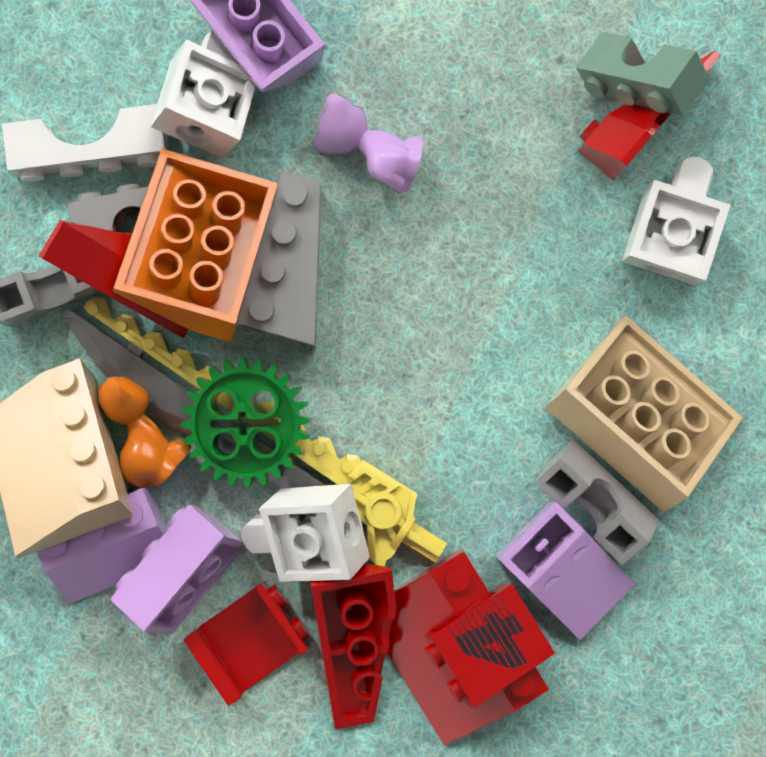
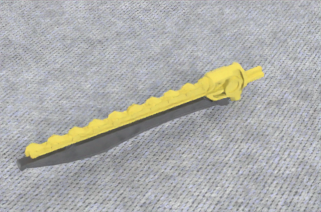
[62,296,447,567]

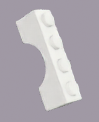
[2,104,169,182]

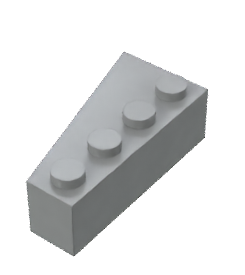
[237,171,322,348]

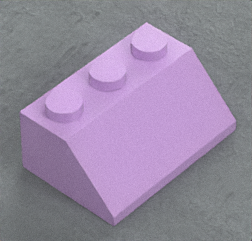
[189,0,325,92]
[37,487,167,605]
[110,504,245,634]

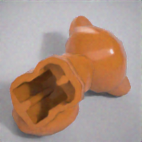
[98,376,192,489]

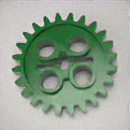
[180,357,312,488]

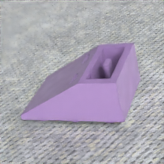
[496,500,635,640]

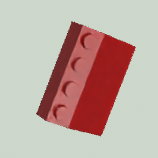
[388,548,549,746]

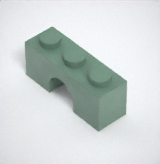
[576,32,710,116]

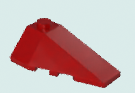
[578,50,721,181]
[39,220,189,339]
[309,563,397,730]

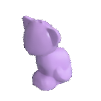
[313,94,424,193]

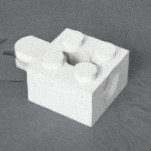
[150,30,256,158]
[621,157,730,286]
[242,484,370,582]

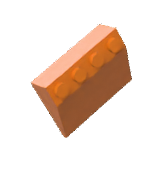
[113,148,278,342]

